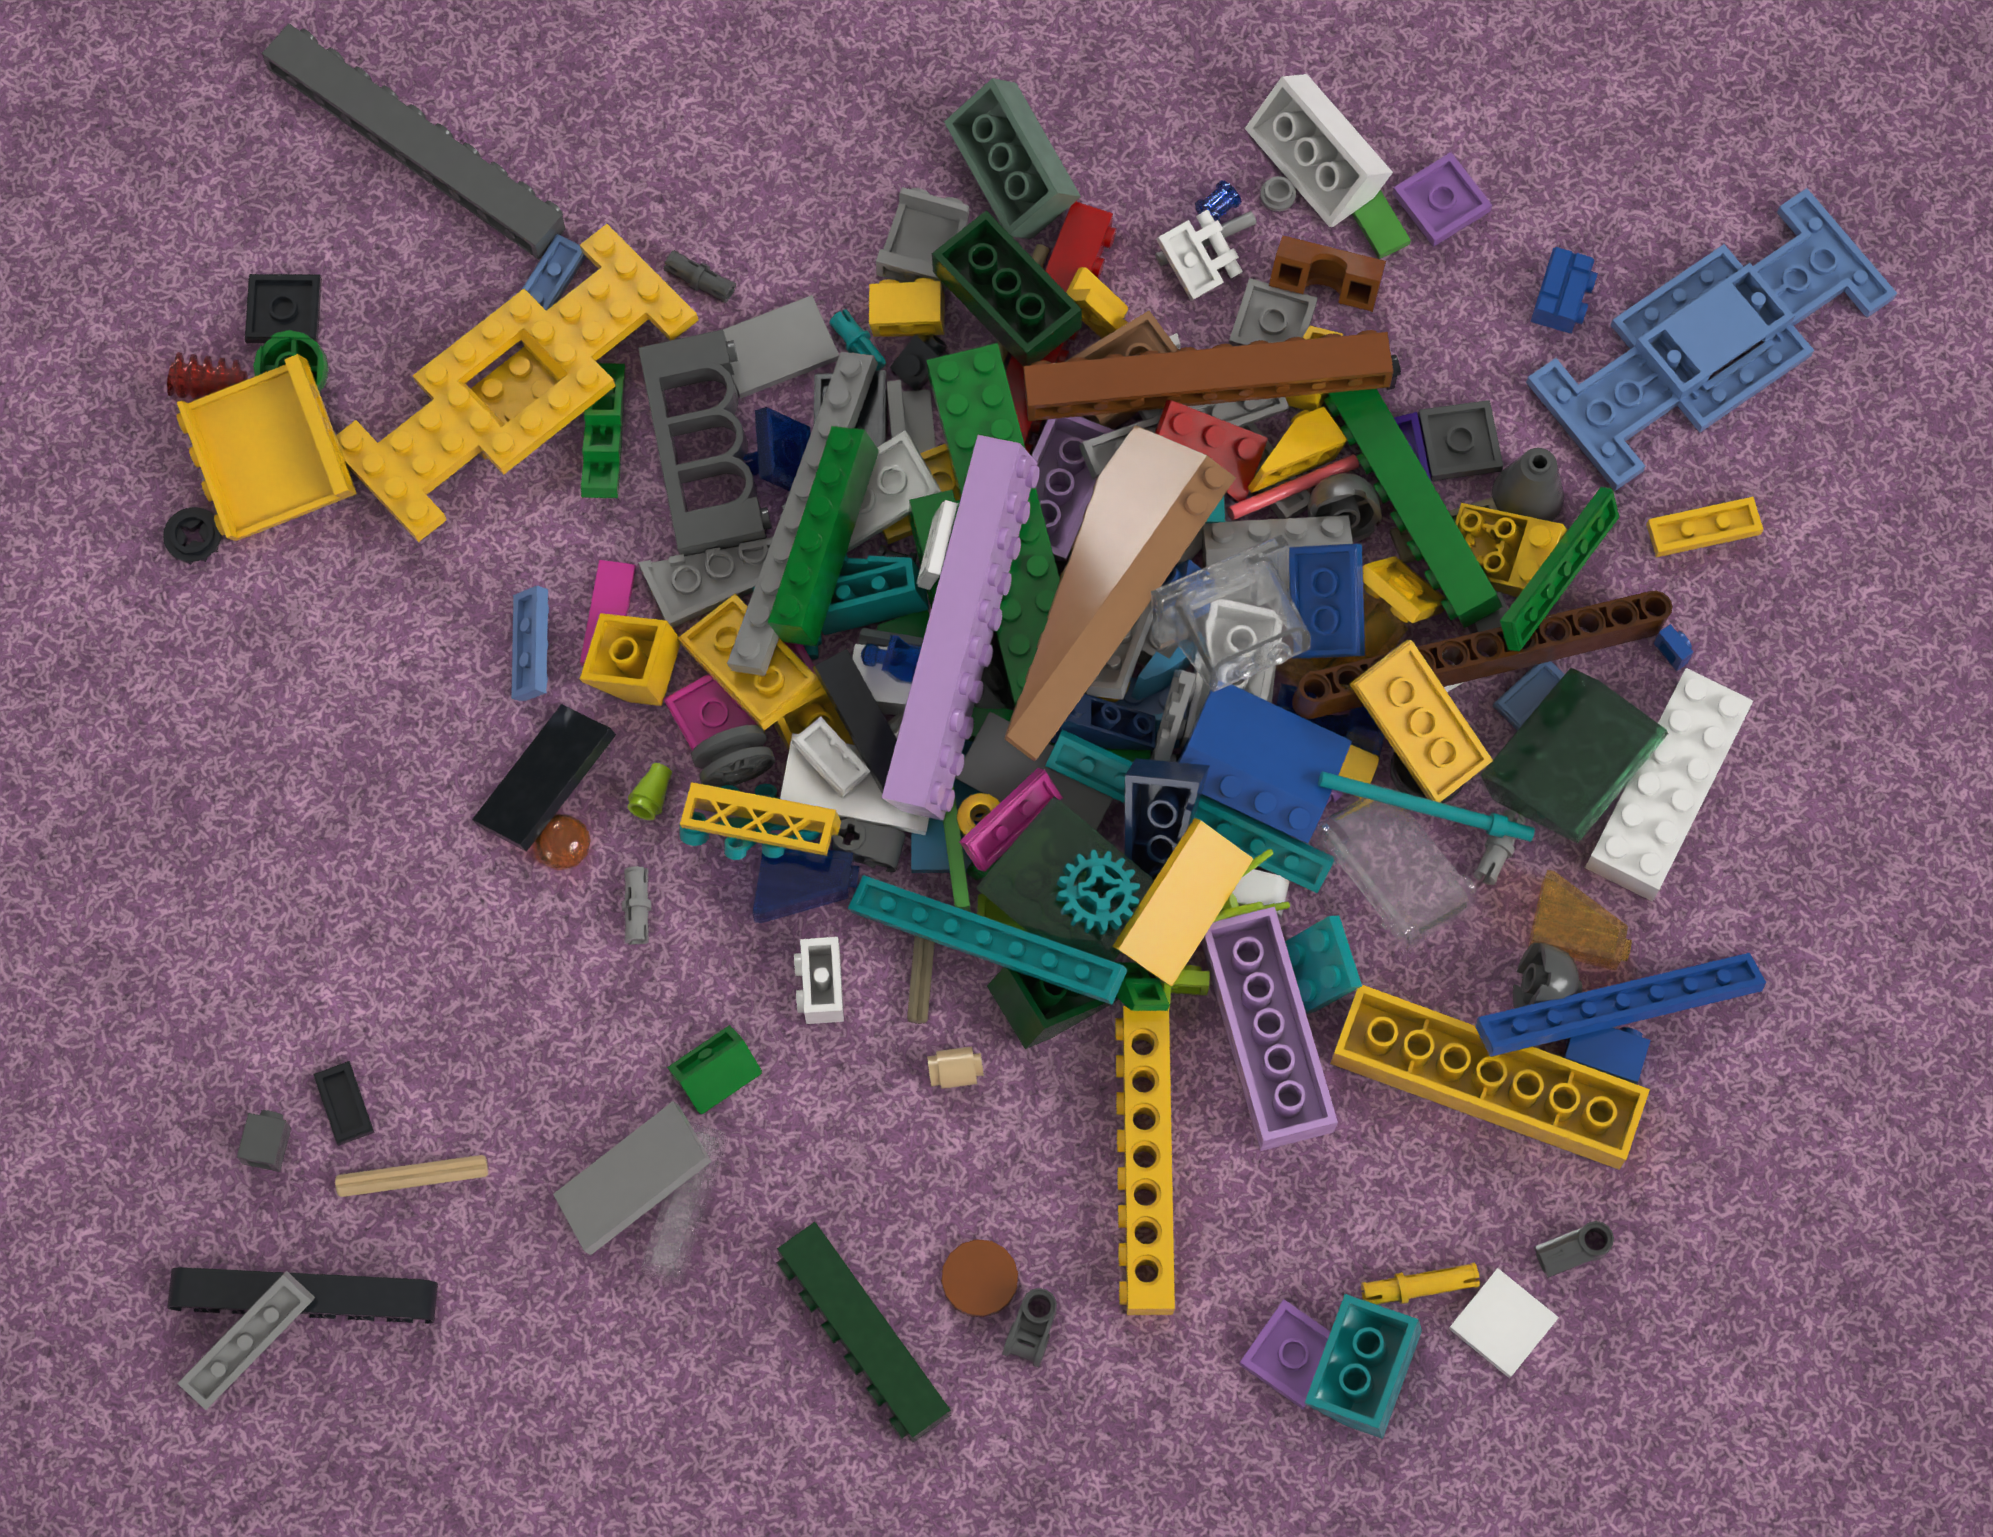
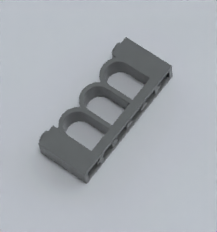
[638,329,772,556]

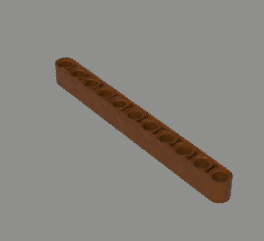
[1292,591,1673,719]

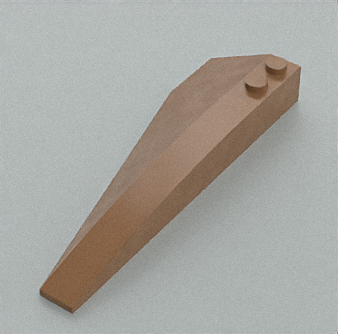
[1004,425,1236,762]

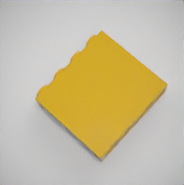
[176,354,357,541]

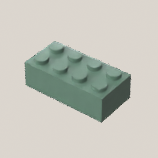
[944,78,1081,239]

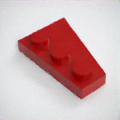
[1155,400,1268,503]

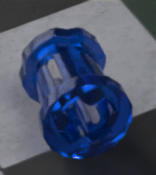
[1195,180,1242,223]

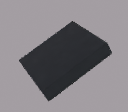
[245,274,322,344]

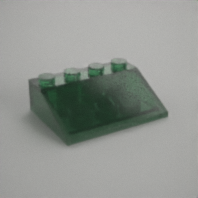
[1480,668,1668,843]
[976,796,1154,962]

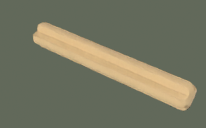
[335,1155,488,1197]

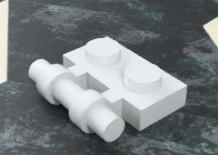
[1156,210,1243,301]

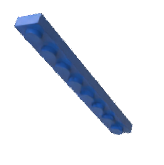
[1475,953,1766,1057]

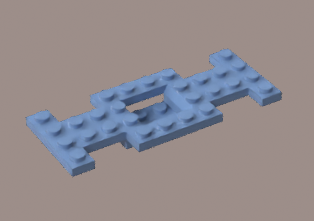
[1526,188,1897,491]

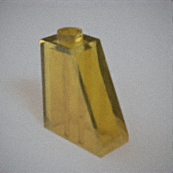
[1527,870,1632,971]

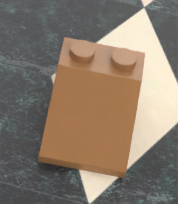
[1065,310,1178,430]

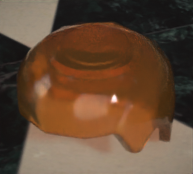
[531,814,591,870]

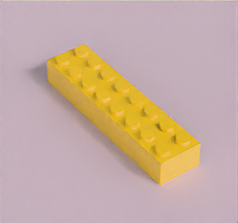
[1330,985,1650,1170]

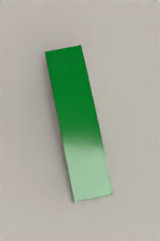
[581,363,626,498]

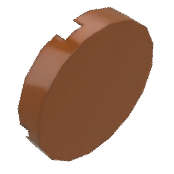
[941,1239,1018,1317]

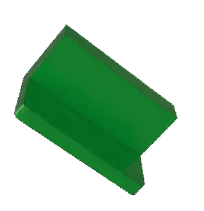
[667,1025,762,1114]

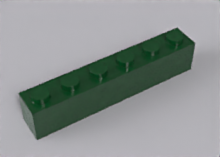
[776,1222,951,1443]

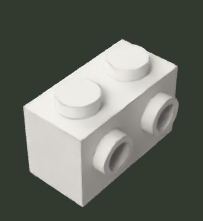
[794,937,844,1024]

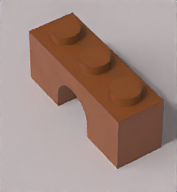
[1269,235,1386,312]

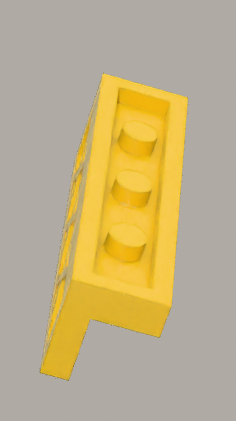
[680,782,841,856]

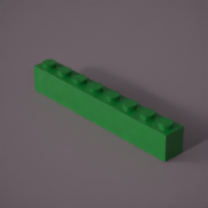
[1323,388,1503,628]

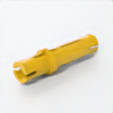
[1361,1262,1480,1305]

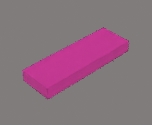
[580,560,636,666]
[959,768,1063,872]

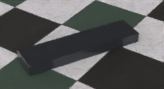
[812,648,897,794]

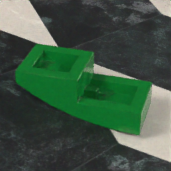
[1115,962,1170,1011]

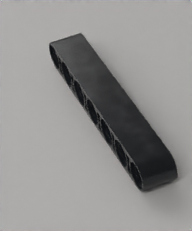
[167,1267,438,1324]

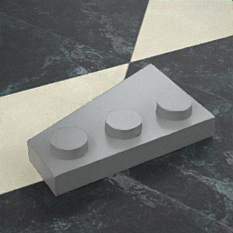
[1150,669,1196,762]

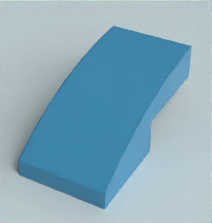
[1131,635,1199,700]

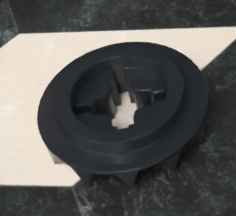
[163,507,223,565]

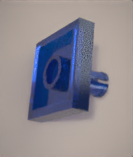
[744,407,811,491]

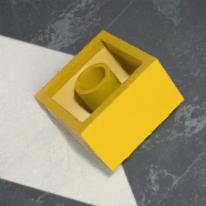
[580,613,680,706]

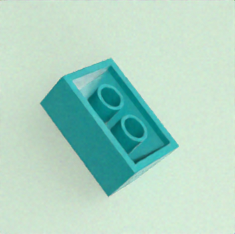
[1304,1294,1422,1439]

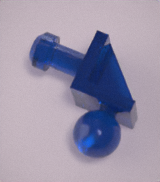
[861,635,921,684]

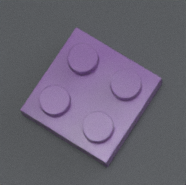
[1392,152,1492,247]
[1239,1299,1330,1409]

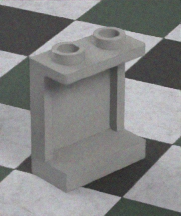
[876,187,969,294]

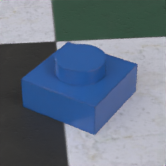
[1653,624,1693,671]

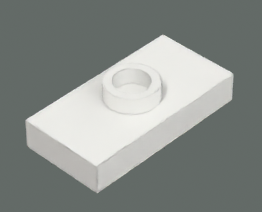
[792,717,871,798]

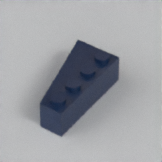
[1124,758,1210,913]

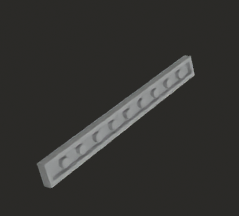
[727,352,878,676]

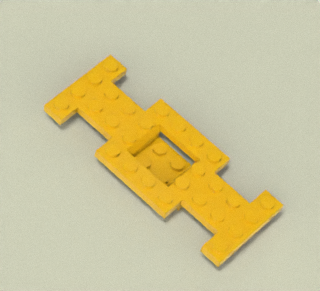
[336,224,699,543]

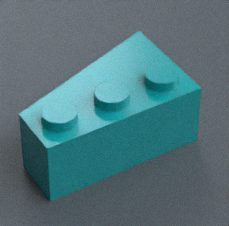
[822,555,929,635]

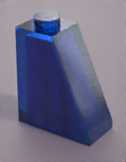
[753,848,860,923]

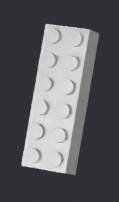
[1585,668,1753,901]

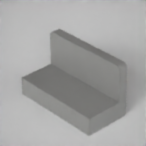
[887,380,936,453]

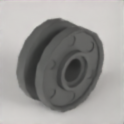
[691,725,775,788]

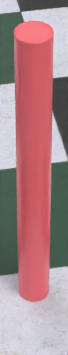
[1227,454,1359,520]

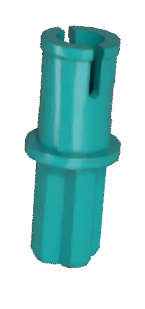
[829,309,886,371]

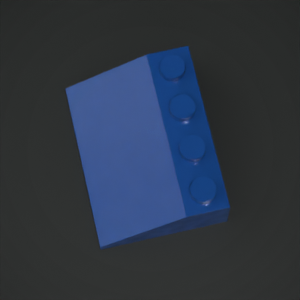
[1177,677,1352,844]

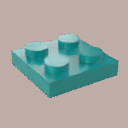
[1285,915,1362,1014]

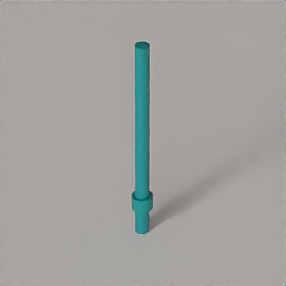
[1318,771,1535,842]

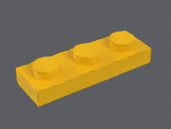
[1646,497,1764,558]

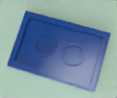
[1289,544,1365,659]

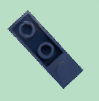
[1050,694,1155,750]

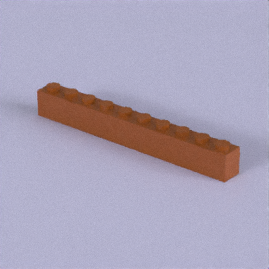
[1024,330,1393,421]

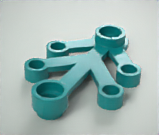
[679,784,821,860]

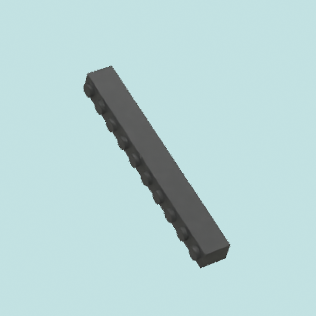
[262,23,566,260]

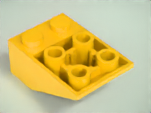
[1455,503,1568,597]

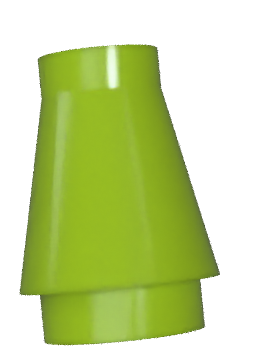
[627,763,672,820]

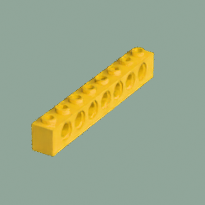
[1115,1006,1175,1315]

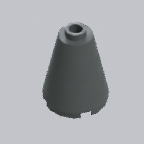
[1492,448,1564,522]

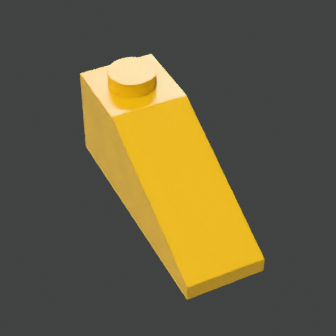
[1248,406,1348,493]

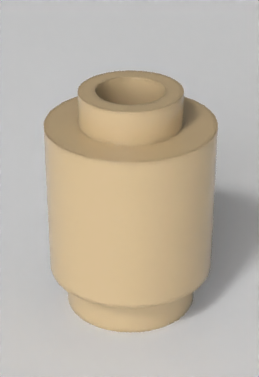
[927,1046,984,1089]

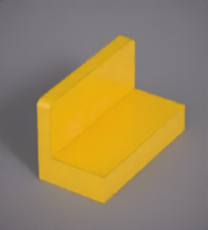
[1066,267,1128,339]

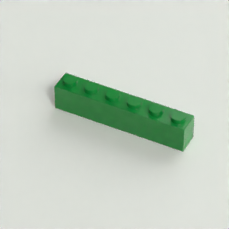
[768,426,879,647]

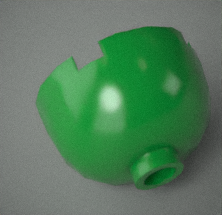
[253,330,329,393]

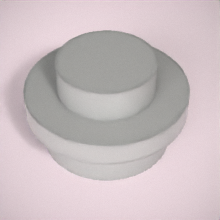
[1260,176,1296,211]

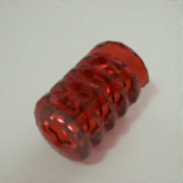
[167,352,248,400]

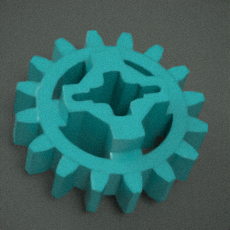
[1056,850,1140,935]

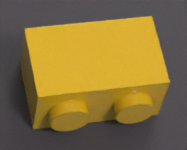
[869,278,945,337]

